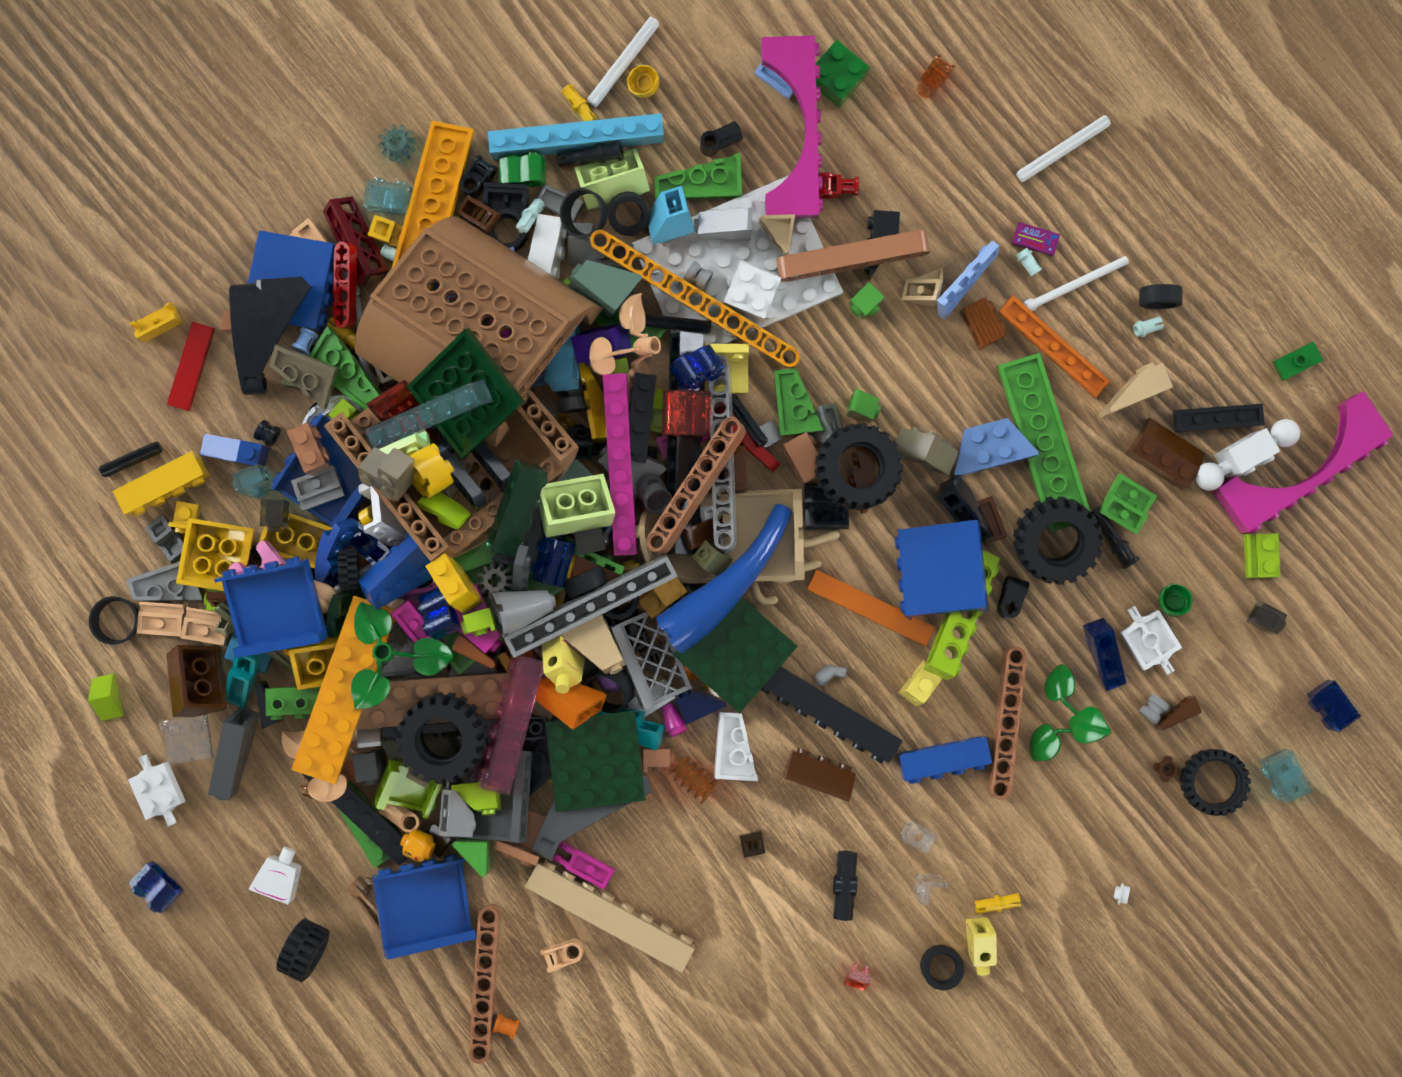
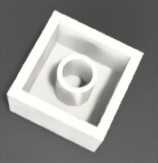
[723,261,781,324]

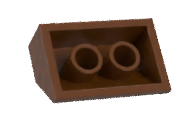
[1125,418,1205,490]
[166,645,227,717]
[783,747,856,802]

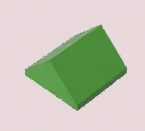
[452,838,493,878]

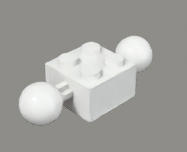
[1195,419,1301,491]

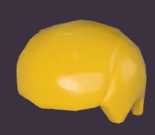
[626,65,660,98]

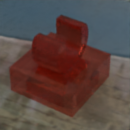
[843,962,872,991]

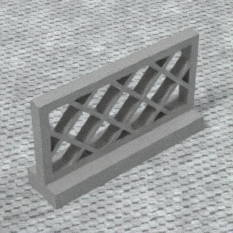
[609,612,692,710]

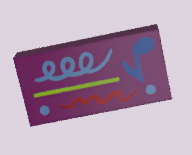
[1011,222,1060,257]

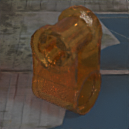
[917,54,956,98]

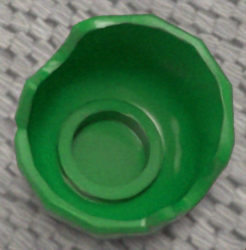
[1158,583,1193,617]

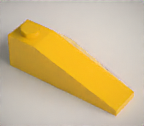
[579,362,607,443]

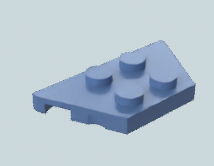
[954,418,1039,476]

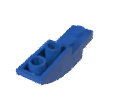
[315,518,359,588]

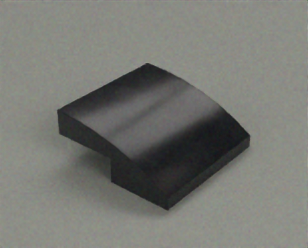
[804,483,849,530]

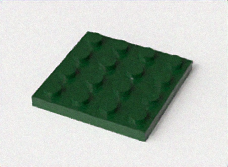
[407,328,525,459]
[672,597,798,714]
[545,710,646,812]

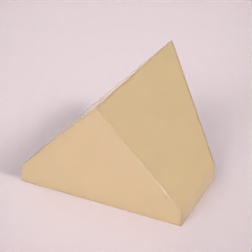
[759,214,795,256]
[901,266,943,308]

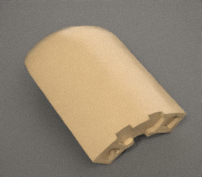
[635,489,805,584]

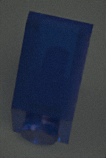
[675,689,727,725]

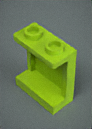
[374,759,444,819]

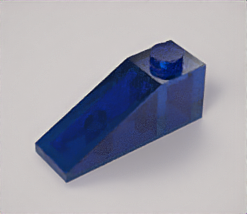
[350,516,391,566]
[1083,618,1127,691]

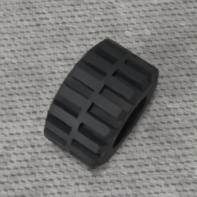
[276,918,330,983]

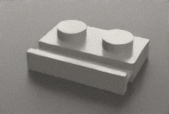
[291,466,346,511]

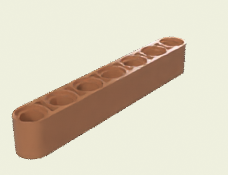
[776,230,930,282]
[646,417,745,555]
[987,647,1027,800]
[469,904,501,1064]

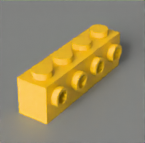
[113,451,210,517]

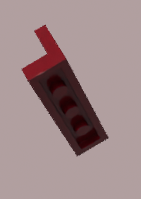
[323,196,388,286]

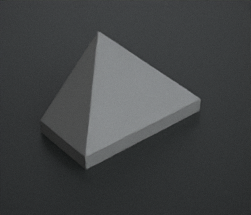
[808,403,842,443]

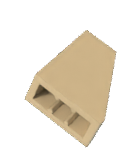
[561,614,626,675]

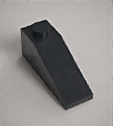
[937,474,994,542]

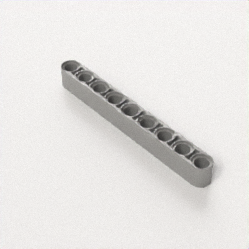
[708,354,737,553]

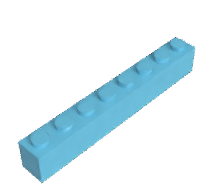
[488,113,664,161]

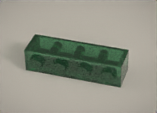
[486,459,548,557]

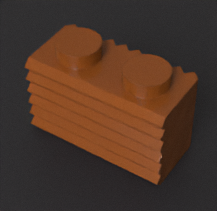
[960,297,1007,350]

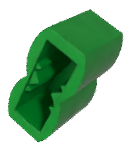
[499,152,546,187]

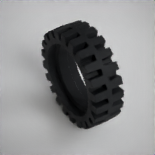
[1180,749,1251,816]

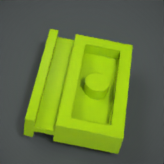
[1244,533,1280,578]

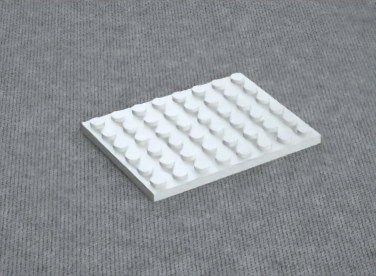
[632,175,843,354]

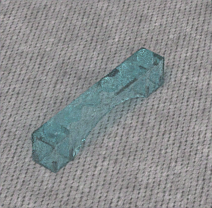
[365,379,493,449]

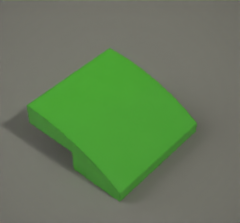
[1100,473,1157,535]

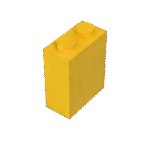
[425,553,484,614]

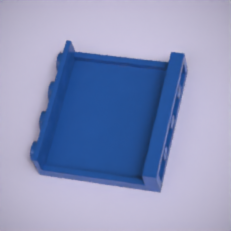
[248,230,336,333]
[271,413,366,528]
[895,520,989,620]
[214,556,328,658]
[372,854,477,960]

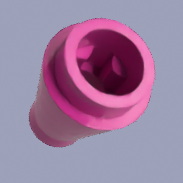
[661,703,687,737]

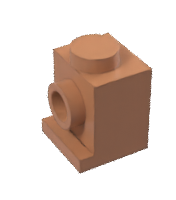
[643,747,675,772]

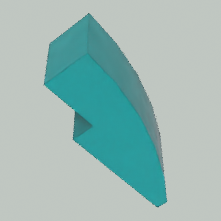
[225,653,263,709]
[596,703,665,751]

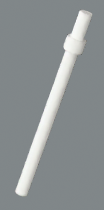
[1023,256,1129,312]

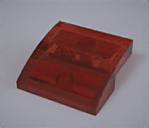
[366,379,424,431]
[662,390,711,437]

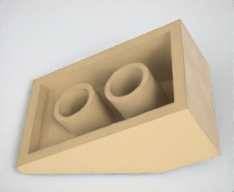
[1099,362,1173,418]

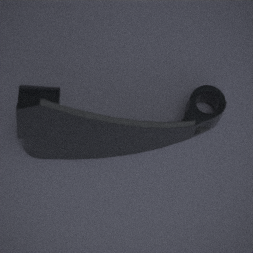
[229,276,312,395]

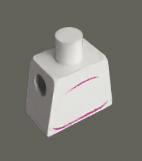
[249,847,301,905]

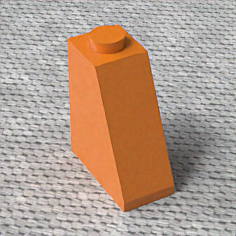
[533,677,607,730]

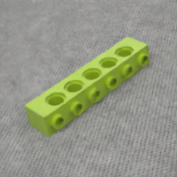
[924,550,1000,681]

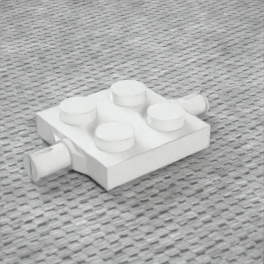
[1119,606,1182,675]
[128,754,186,827]

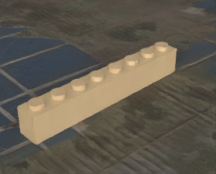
[525,860,695,973]

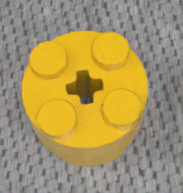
[410,443,454,499]

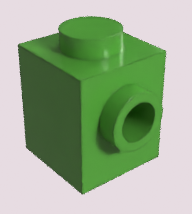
[848,282,884,319]

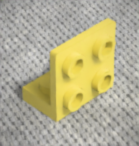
[705,344,749,394]

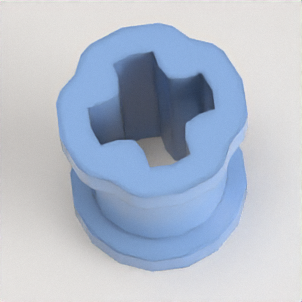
[291,327,319,356]

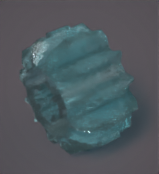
[378,124,416,163]

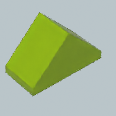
[88,673,124,721]

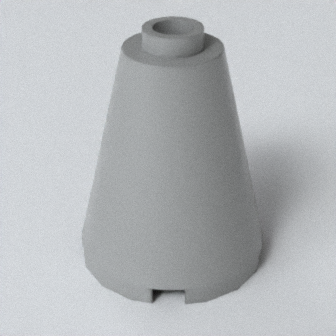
[490,590,556,637]

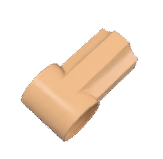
[378,804,423,833]

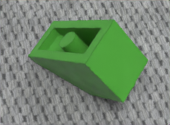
[846,389,881,422]

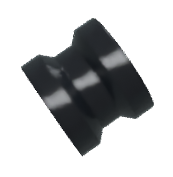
[253,420,281,447]

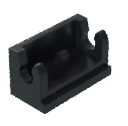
[483,182,530,214]

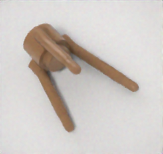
[347,876,380,930]

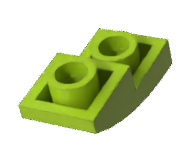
[417,492,471,530]

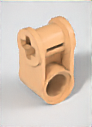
[540,938,585,973]

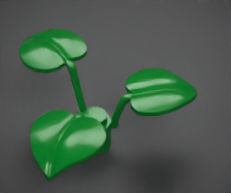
[351,602,453,709]
[1030,664,1112,762]

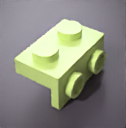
[379,431,430,456]

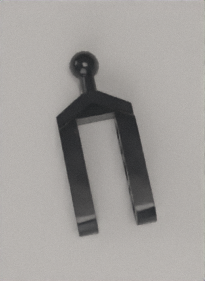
[428,418,515,510]

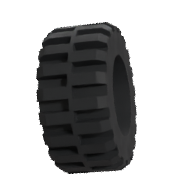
[815,423,904,511]
[1013,496,1104,585]
[396,692,488,784]

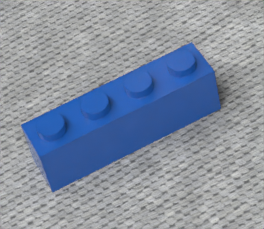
[897,736,992,784]

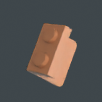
[495,809,546,867]

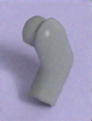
[815,665,847,687]

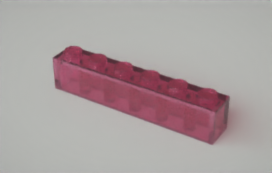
[478,655,543,795]

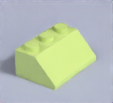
[574,148,650,210]
[537,474,615,538]

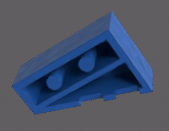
[358,533,433,610]

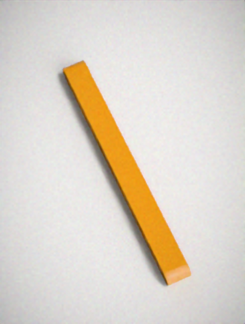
[590,230,800,367]

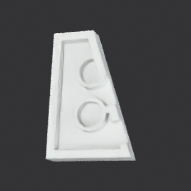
[714,712,758,781]

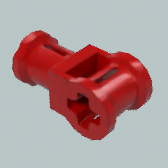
[818,172,859,199]

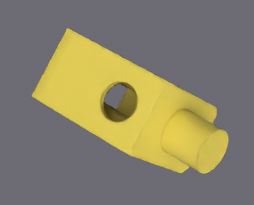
[542,635,585,693]
[898,660,943,706]
[966,917,997,976]

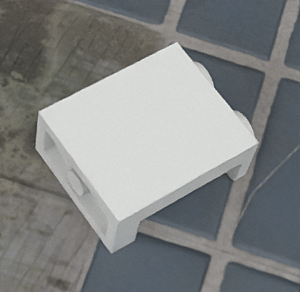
[358,484,408,547]

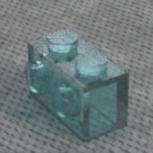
[363,177,413,215]
[232,464,274,500]
[1261,749,1312,803]

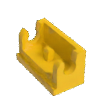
[129,302,183,342]

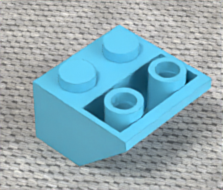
[648,186,695,245]

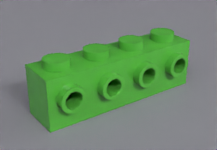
[265,687,321,720]

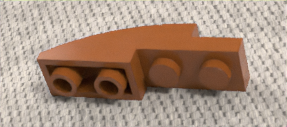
[848,423,876,514]

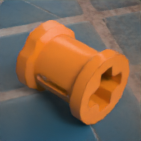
[492,1013,520,1040]

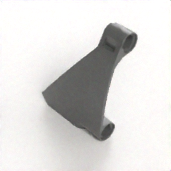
[532,776,652,861]

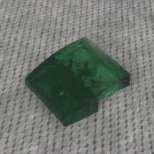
[326,586,367,638]

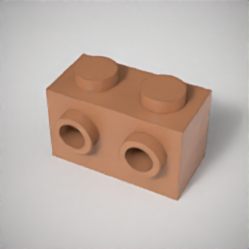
[286,422,331,475]
[780,432,818,485]

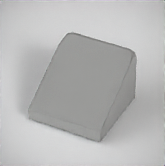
[759,420,782,449]

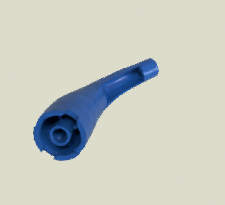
[656,504,792,653]

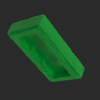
[1272,341,1324,381]

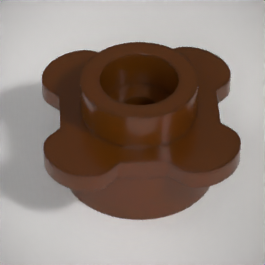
[1153,756,1180,782]

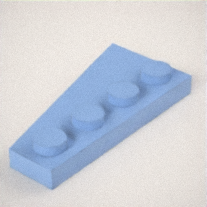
[937,241,999,320]

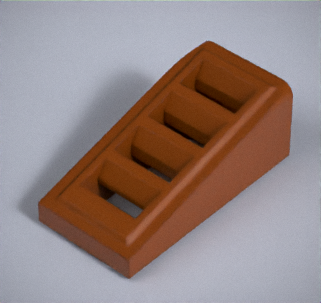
[452,633,497,669]

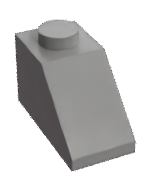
[439,789,476,837]

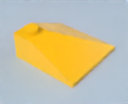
[176,518,255,591]

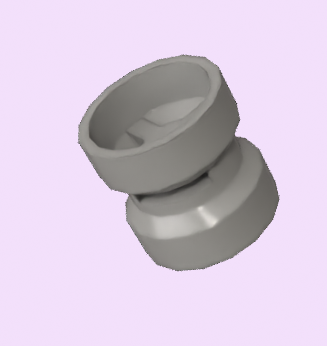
[683,261,713,291]
[1139,694,1170,725]

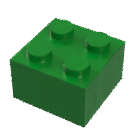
[816,40,870,108]

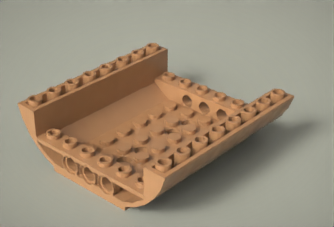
[355,216,603,447]
[324,383,579,562]

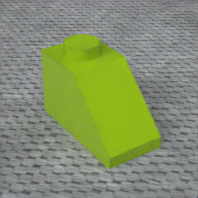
[451,781,502,816]

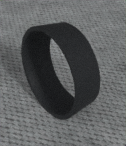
[560,188,608,238]
[89,596,138,645]
[585,667,634,713]

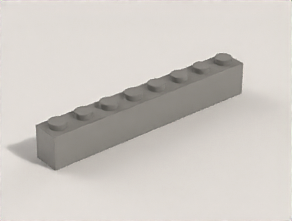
[503,554,678,658]

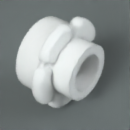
[1114,883,1130,905]

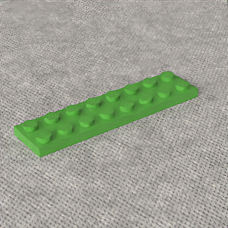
[997,353,1090,533]

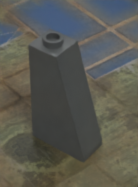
[208,707,260,801]

